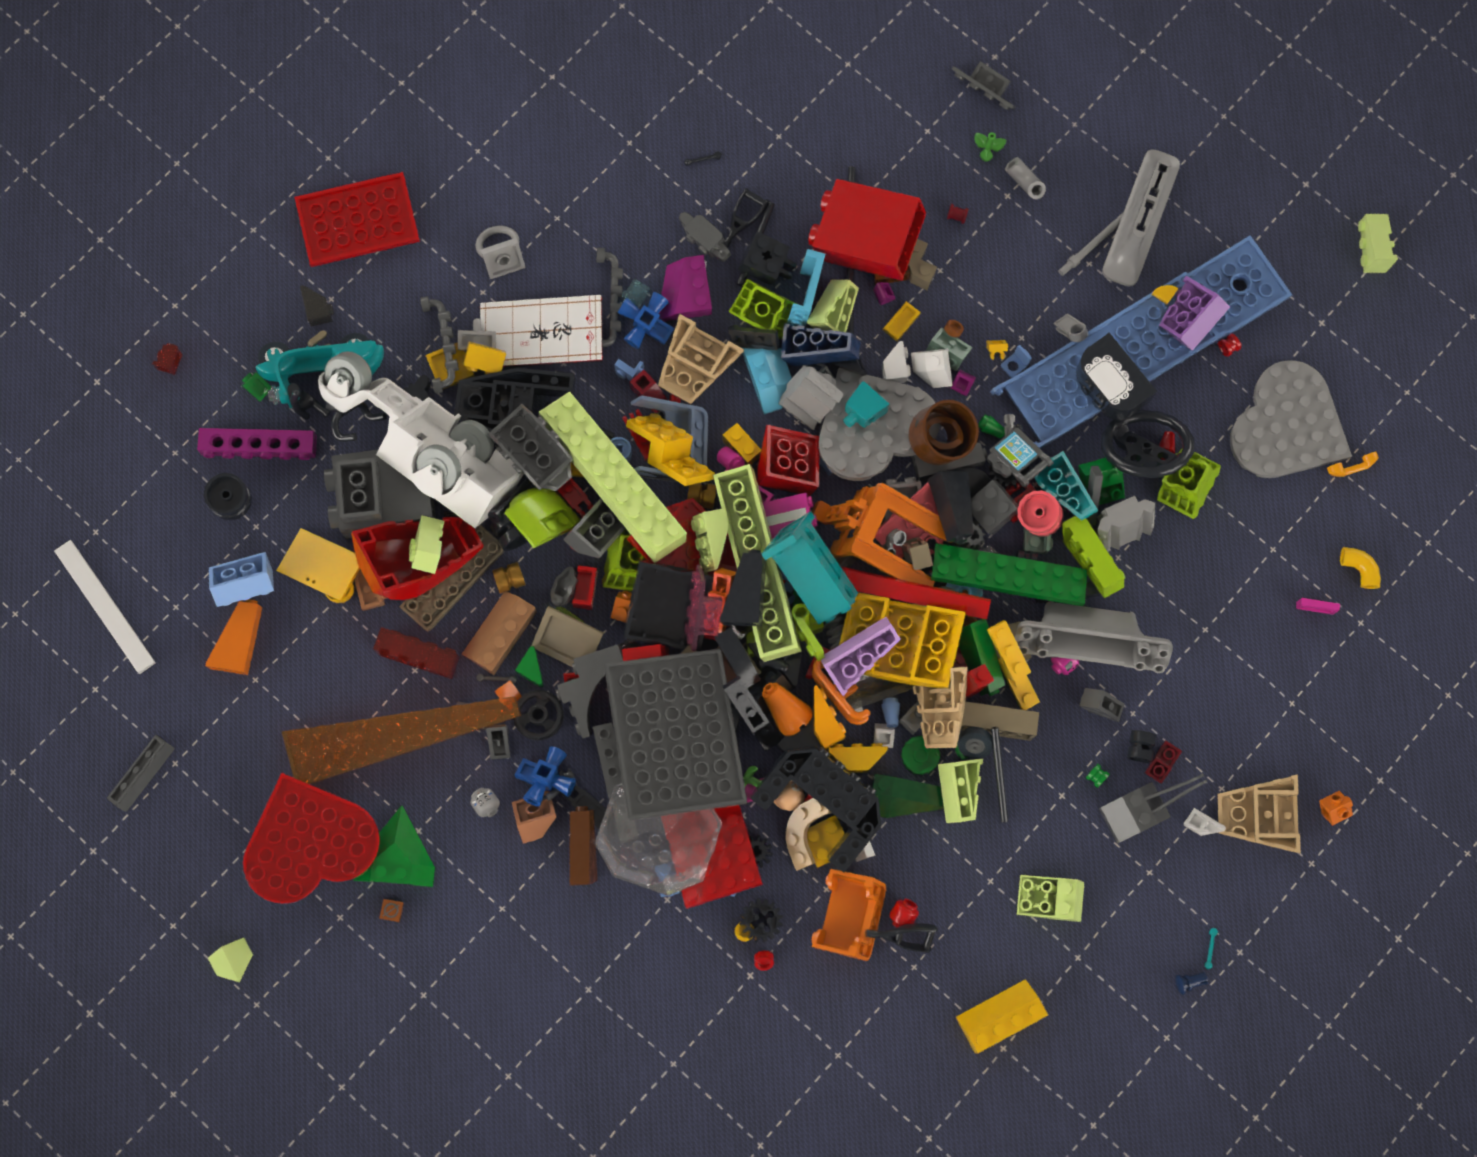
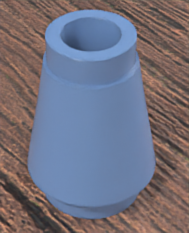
[881,698,900,728]

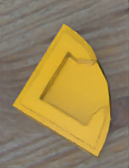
[1152,285,1179,305]

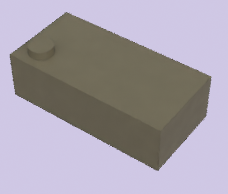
[960,702,1039,741]

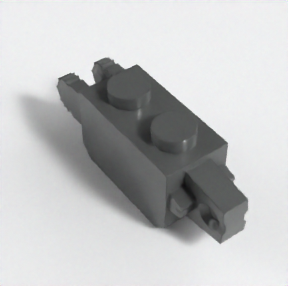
[679,212,731,262]

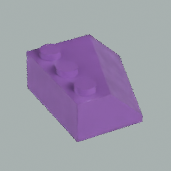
[1159,276,1230,351]

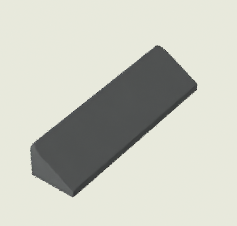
[107,735,175,812]

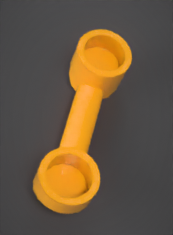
[1327,452,1379,477]

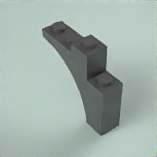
[556,644,623,738]

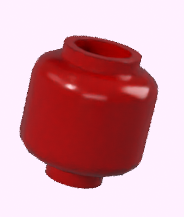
[889,898,919,928]

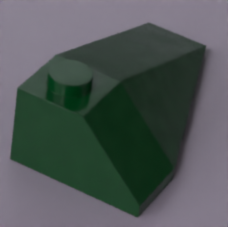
[872,774,944,818]

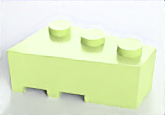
[1358,214,1398,273]
[806,280,859,332]
[938,758,983,823]

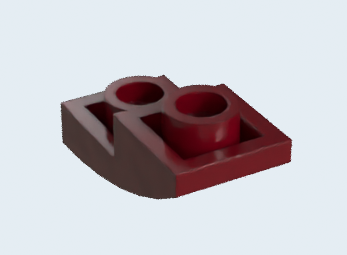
[1145,740,1182,784]

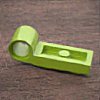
[792,604,825,661]

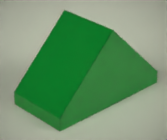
[515,646,544,687]

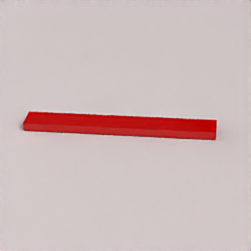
[840,566,991,620]

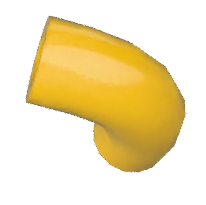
[1340,547,1381,589]

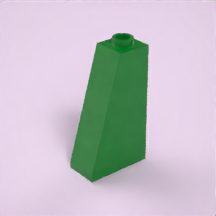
[958,619,1005,697]

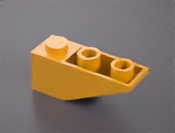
[813,685,846,749]

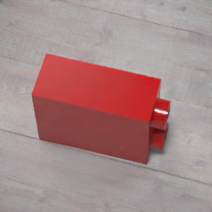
[808,179,927,281]

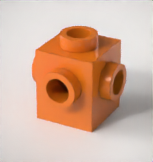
[1319,791,1353,825]

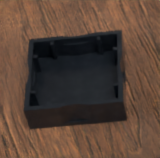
[623,559,714,652]

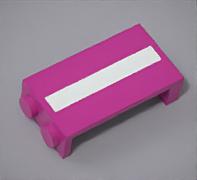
[763,493,818,539]

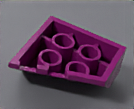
[658,255,712,321]

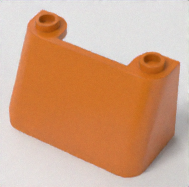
[812,869,886,961]

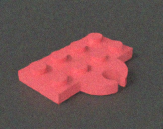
[875,483,944,559]

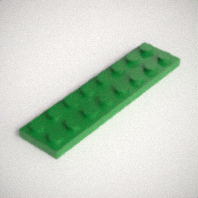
[931,543,1087,606]

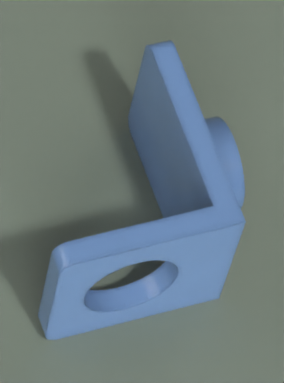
[1000,345,1032,378]

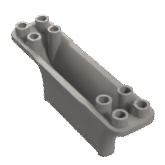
[1102,150,1180,287]
[1014,601,1173,673]

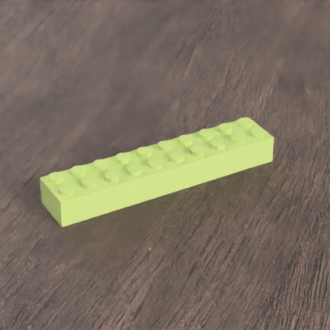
[539,392,687,563]
[713,464,802,662]

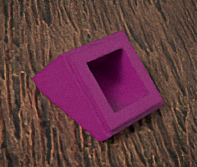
[950,370,976,396]

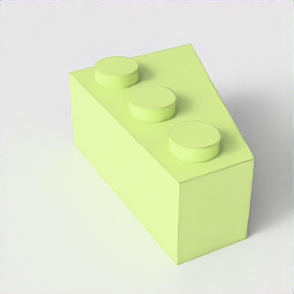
[409,515,444,574]

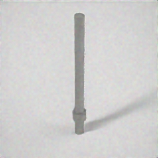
[1058,213,1123,276]

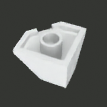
[911,348,952,388]

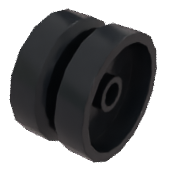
[204,473,252,520]
[490,513,528,551]

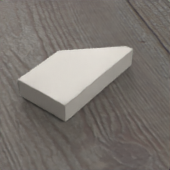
[1184,808,1226,836]

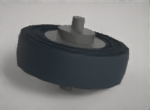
[958,727,993,759]

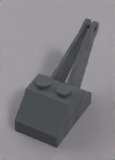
[1099,774,1207,844]

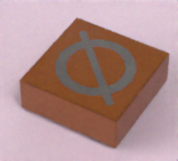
[379,899,404,922]

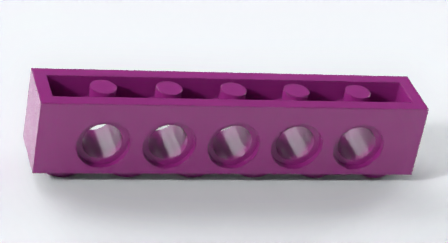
[197,428,317,460]

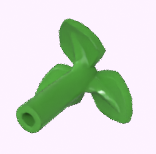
[975,132,1006,162]
[743,766,761,787]

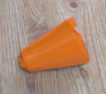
[762,683,813,736]

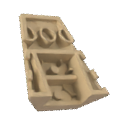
[658,314,745,405]
[913,667,967,748]
[1218,775,1301,854]

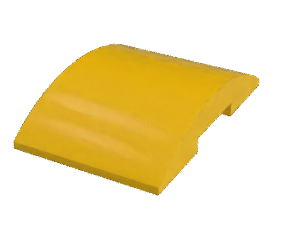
[839,593,966,688]

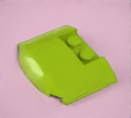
[505,487,581,548]

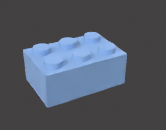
[209,552,274,607]

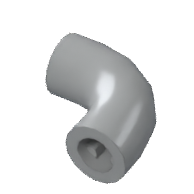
[1005,157,1046,199]

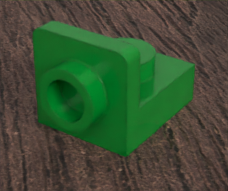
[241,372,273,402]

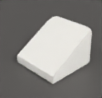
[874,723,895,748]

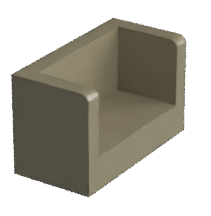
[901,537,933,570]

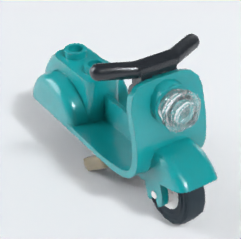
[255,330,384,420]

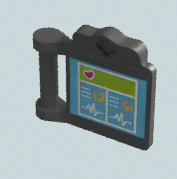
[987,428,1054,488]

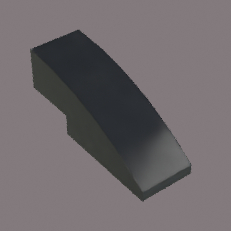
[714,627,761,688]

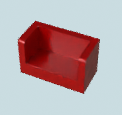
[572,566,598,610]

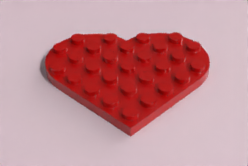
[243,773,380,904]

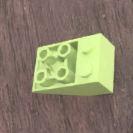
[691,508,729,573]
[1017,875,1084,922]

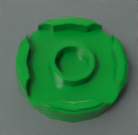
[901,736,940,775]

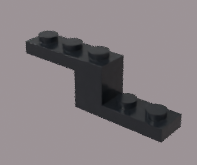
[722,676,781,751]

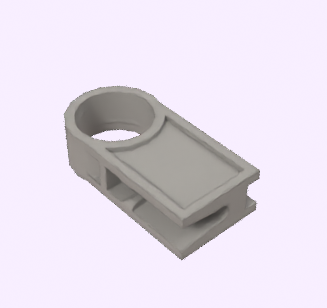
[1054,313,1088,342]

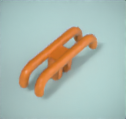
[812,660,870,725]

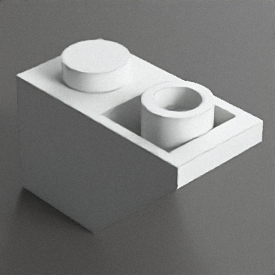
[882,341,911,383]

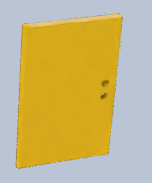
[276,528,360,602]

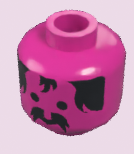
[1051,657,1080,675]

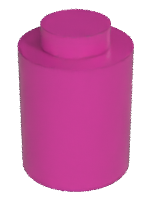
[717,447,745,470]

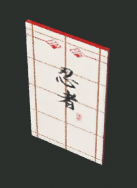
[480,295,603,367]

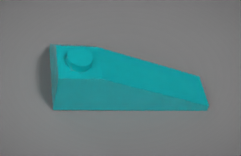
[1031,451,1098,521]

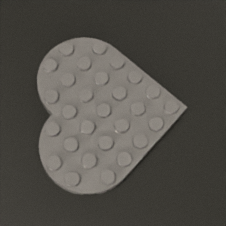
[1230,360,1352,478]
[819,368,940,481]

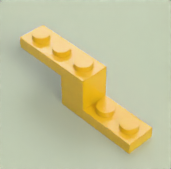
[987,620,1040,710]

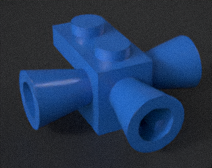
[618,292,675,349]
[514,746,576,807]

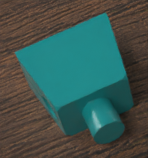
[843,381,890,428]

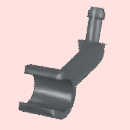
[542,768,575,801]

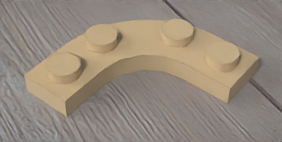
[786,798,831,871]

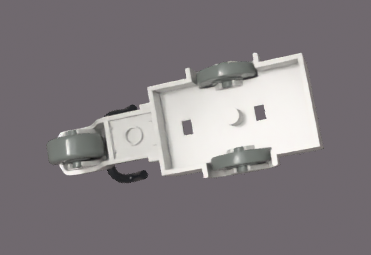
[318,351,524,528]

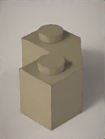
[908,239,937,290]

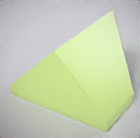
[208,938,253,983]

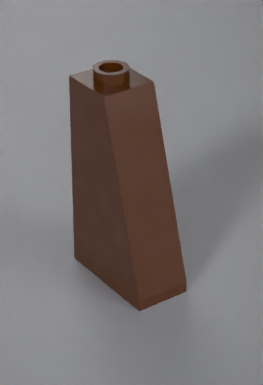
[570,806,598,885]

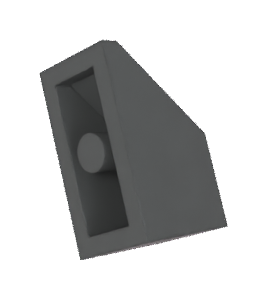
[1079,688,1125,722]

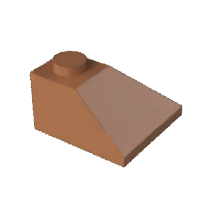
[512,791,556,844]

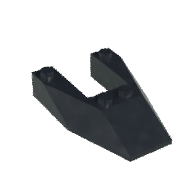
[454,368,576,432]

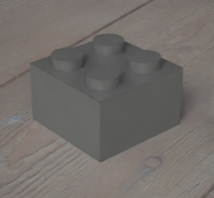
[971,480,1019,535]

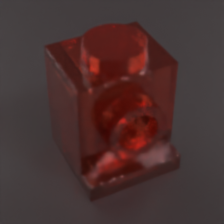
[153,343,183,375]

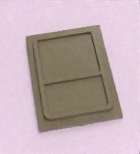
[531,606,604,667]

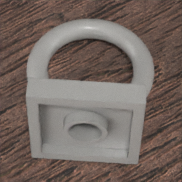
[476,226,526,279]

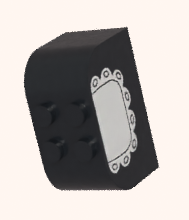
[1076,332,1157,420]

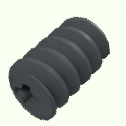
[824,612,846,650]

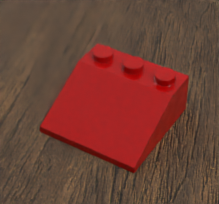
[757,425,820,496]

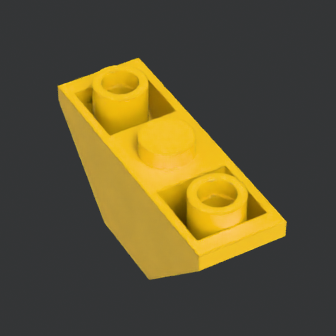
[828,743,888,773]

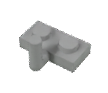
[457,318,496,350]

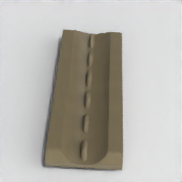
[399,525,504,632]

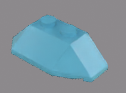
[742,348,792,415]

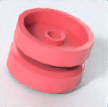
[1017,491,1064,537]

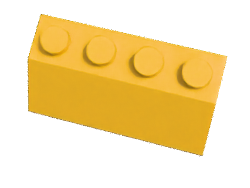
[956,979,1048,1054]

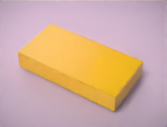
[883,301,921,341]

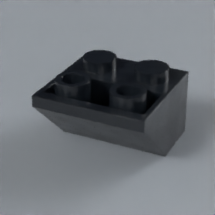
[748,664,793,716]

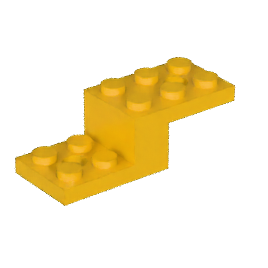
[626,413,715,486]

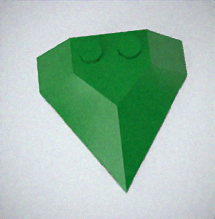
[354,805,435,887]

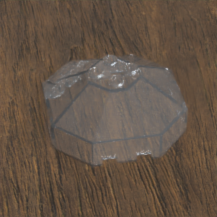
[594,783,722,896]

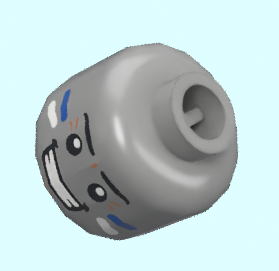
[470,788,500,817]

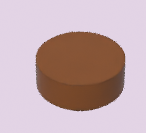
[944,320,964,338]

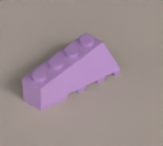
[821,617,901,696]

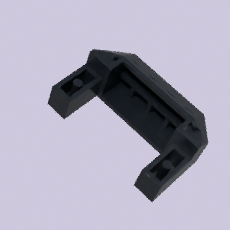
[750,745,881,873]

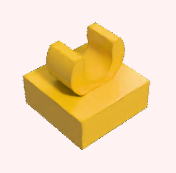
[986,340,1008,360]

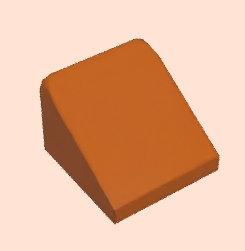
[495,680,522,709]

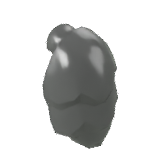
[550,566,578,607]

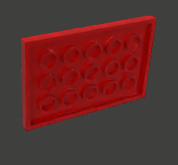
[295,172,420,267]
[661,805,763,909]

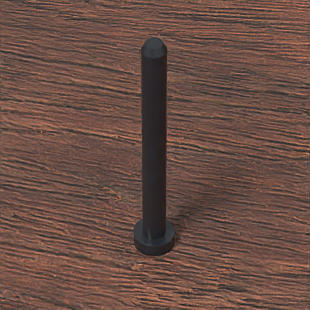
[488,478,533,523]

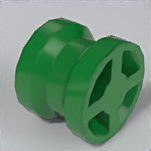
[1085,764,1110,788]

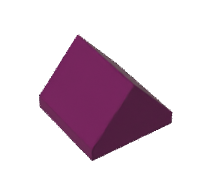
[873,282,895,306]

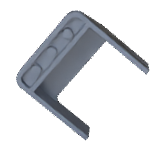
[631,396,708,482]

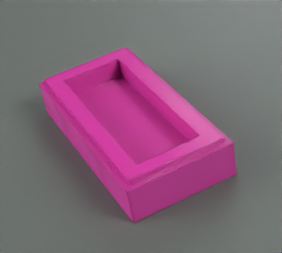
[1296,598,1340,615]

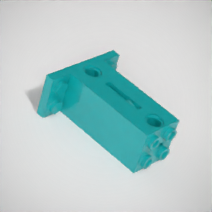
[761,511,858,624]

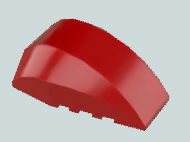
[351,517,483,600]

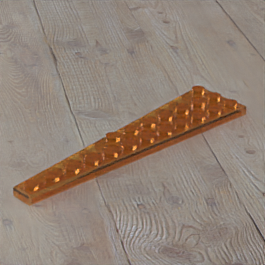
[282,696,521,784]

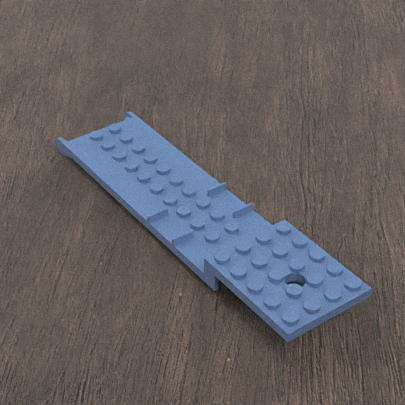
[990,236,1292,449]

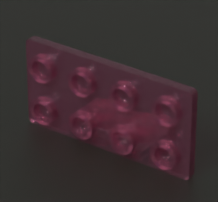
[685,565,723,651]

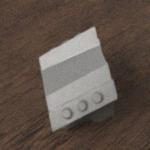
[778,366,843,430]
[1097,496,1155,552]

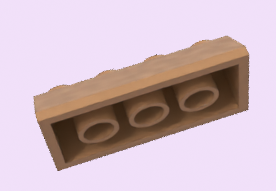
[462,592,537,675]

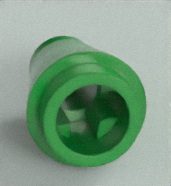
[978,414,1005,439]

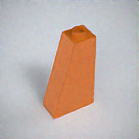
[205,599,262,675]

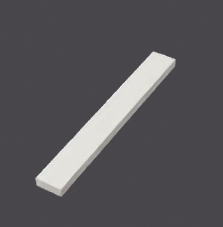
[54,540,156,674]

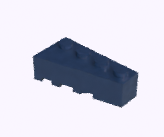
[781,323,860,367]

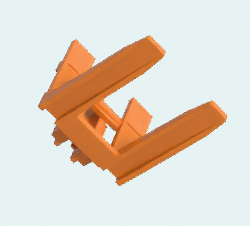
[812,483,951,586]

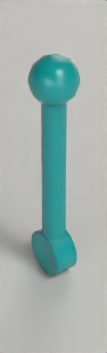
[1205,928,1218,969]

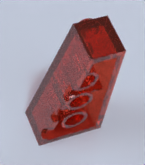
[373,627,460,679]

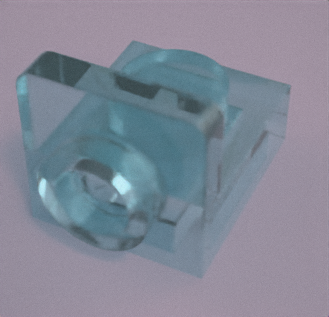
[622,279,650,308]

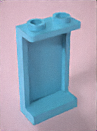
[787,249,825,326]

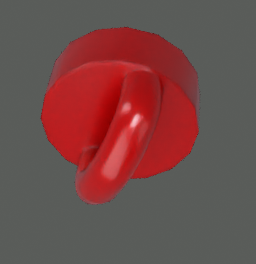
[754,950,774,970]

